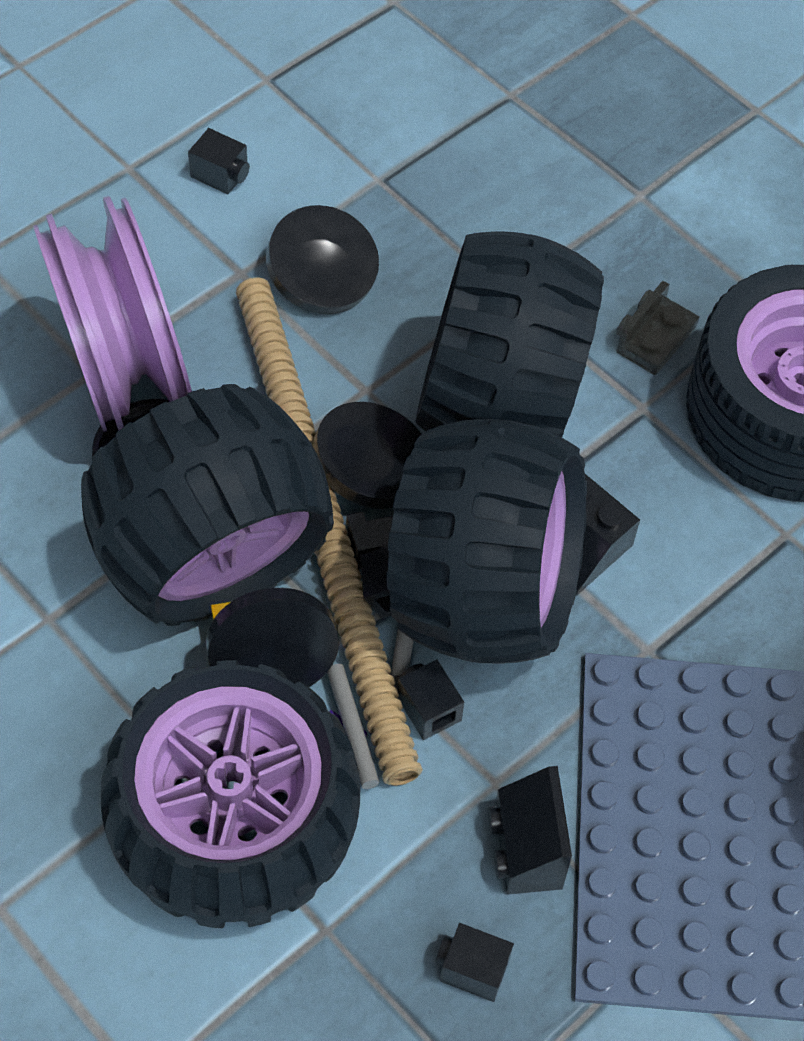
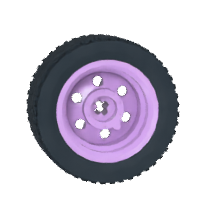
[686,265,804,502]

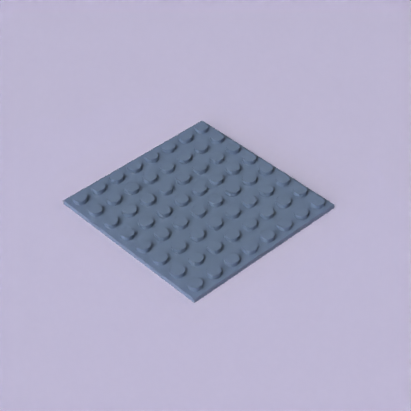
[574,653,804,1022]

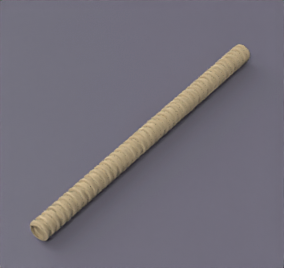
[236,277,423,786]

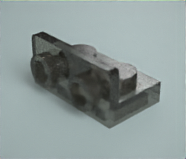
[616,281,700,376]

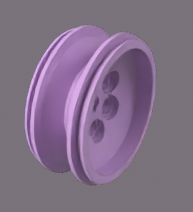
[33,196,192,432]

